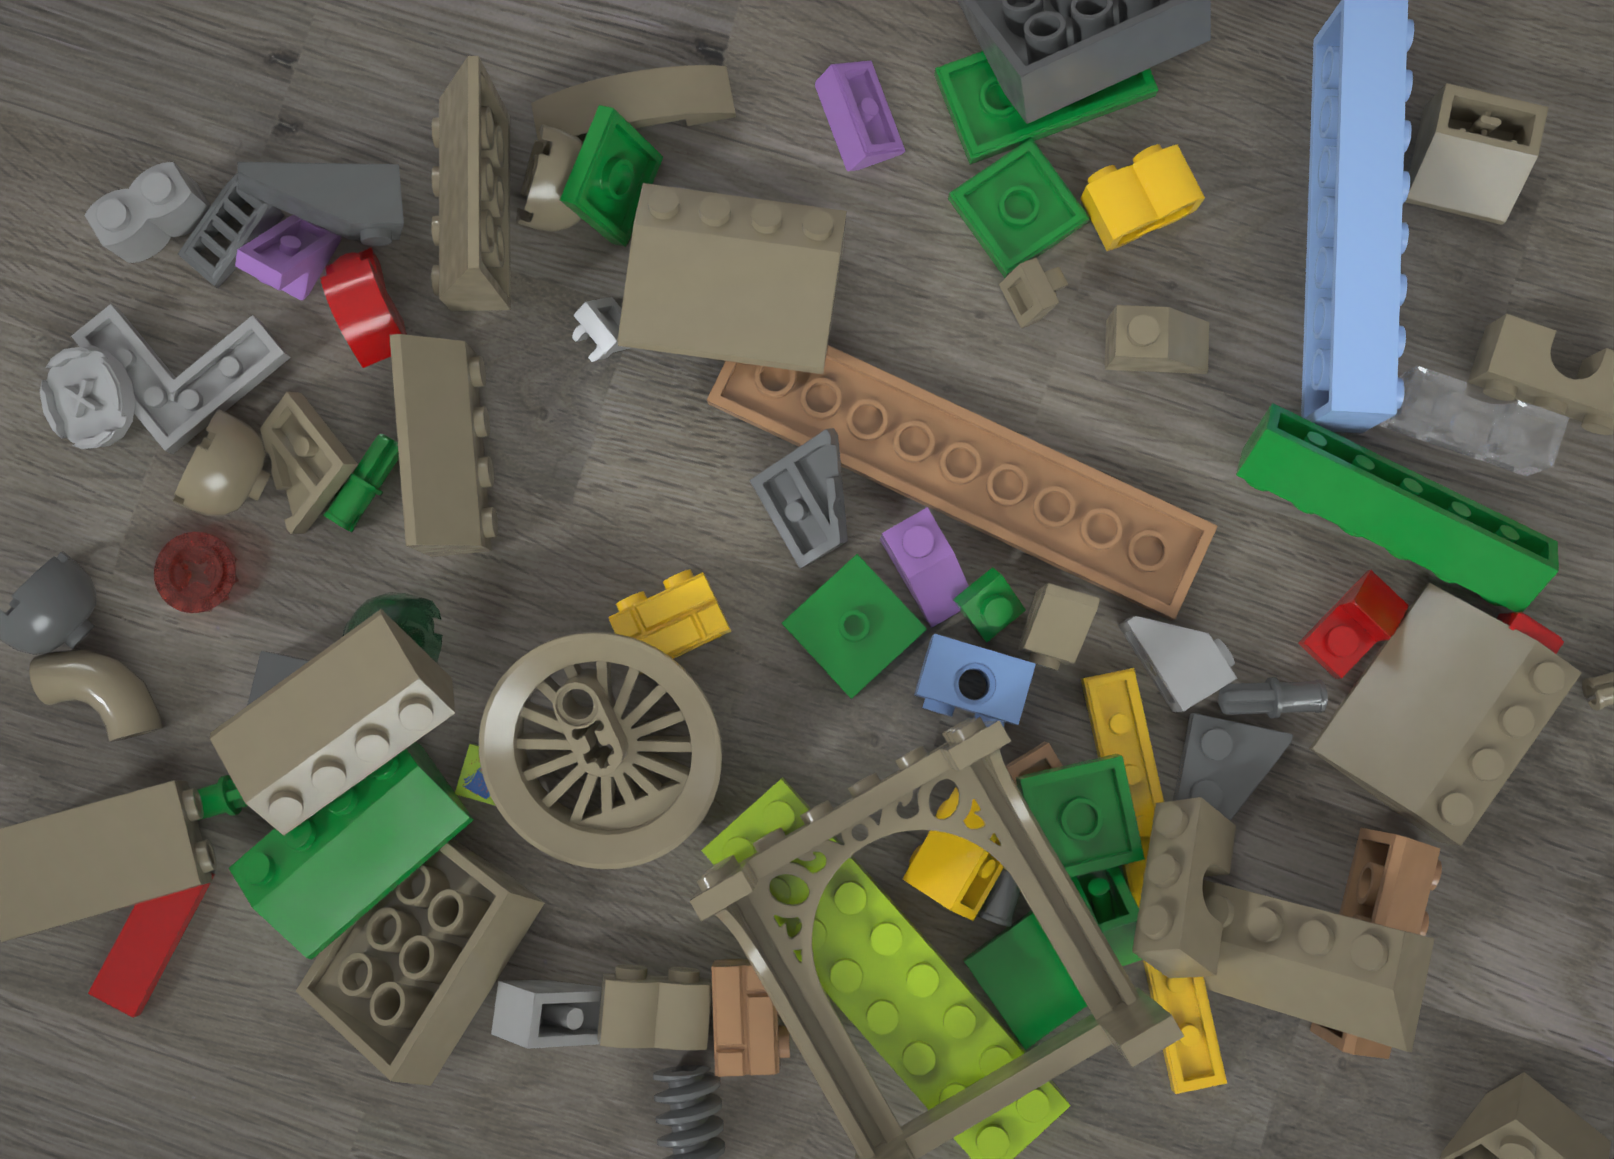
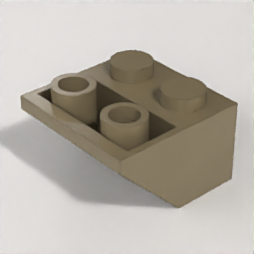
[1405,83,1549,225]
[1440,1072,1611,1159]

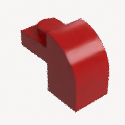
[320,247,407,368]

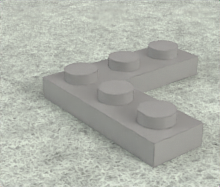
[71,304,291,454]

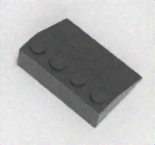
[957,0,1211,124]

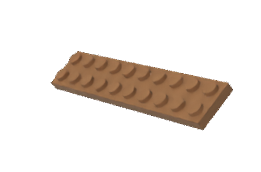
[707,345,1218,621]

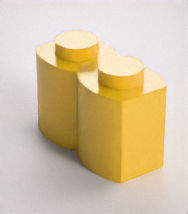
[1080,144,1205,251]

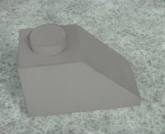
[1118,616,1237,712]
[491,979,601,1049]

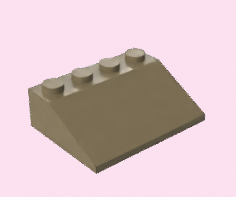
[431,56,511,311]
[617,183,847,374]
[1309,583,1582,846]
[296,839,545,1086]

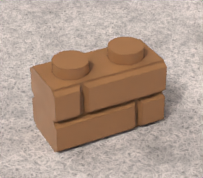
[711,959,790,1077]

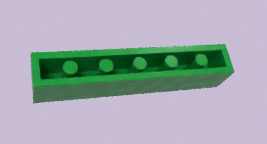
[1236,403,1559,612]

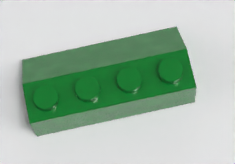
[228,742,474,960]

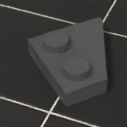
[1173,713,1293,821]

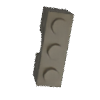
[1468,314,1614,435]
[1132,797,1236,978]

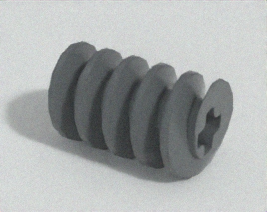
[653,1065,725,1159]

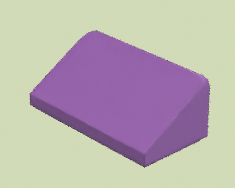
[815,61,905,171]

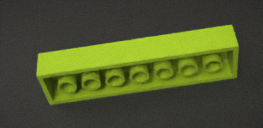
[701,777,1071,1159]

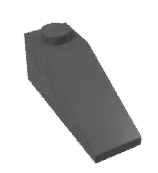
[237,162,404,246]

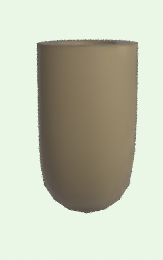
[29,649,163,742]

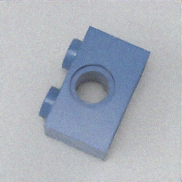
[914,634,1036,728]

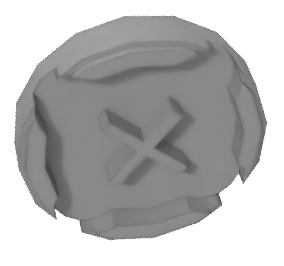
[40,346,136,449]

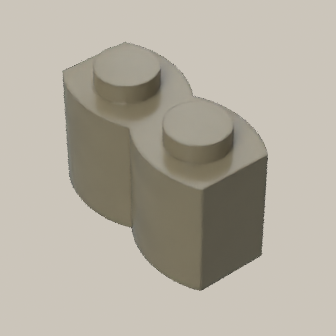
[597,965,712,1050]

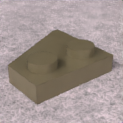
[260,392,358,534]

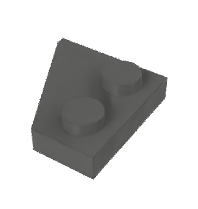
[749,428,848,569]

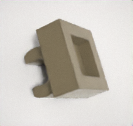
[999,258,1069,329]

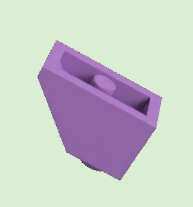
[880,507,969,628]

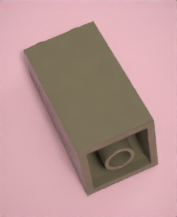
[0,780,217,942]

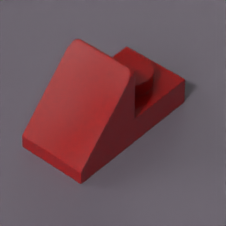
[1298,570,1409,679]

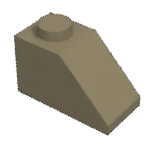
[1105,305,1209,374]
[1018,583,1101,671]

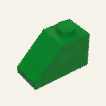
[1070,866,1143,966]

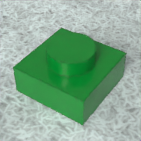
[953,567,1026,643]

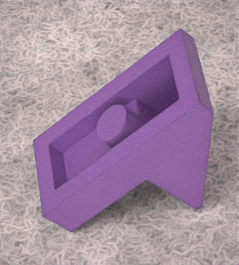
[235,215,341,300]

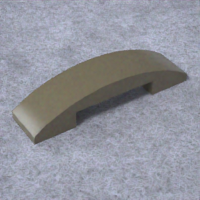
[531,65,736,142]

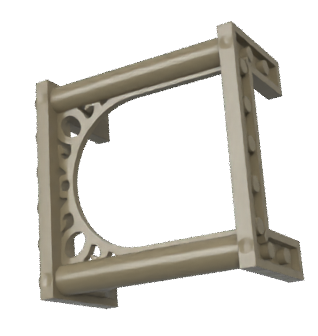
[690,717,1184,1159]

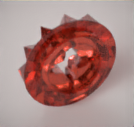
[154,532,239,613]

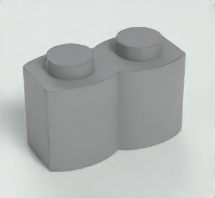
[84,162,211,263]

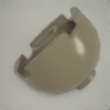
[516,124,583,232]
[172,409,271,516]

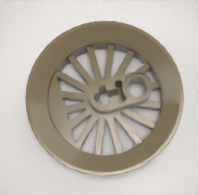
[479,632,723,869]

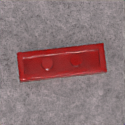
[88,872,215,1018]

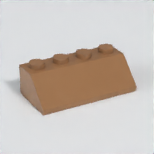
[1310,828,1442,1059]

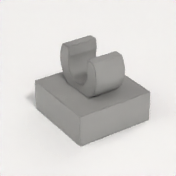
[572,297,630,362]

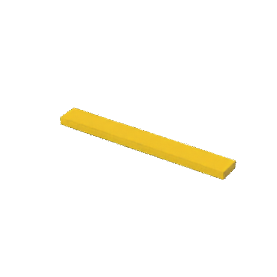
[1081,668,1227,1094]

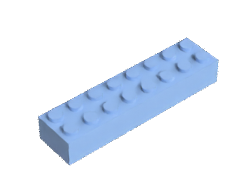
[1301,0,1414,434]

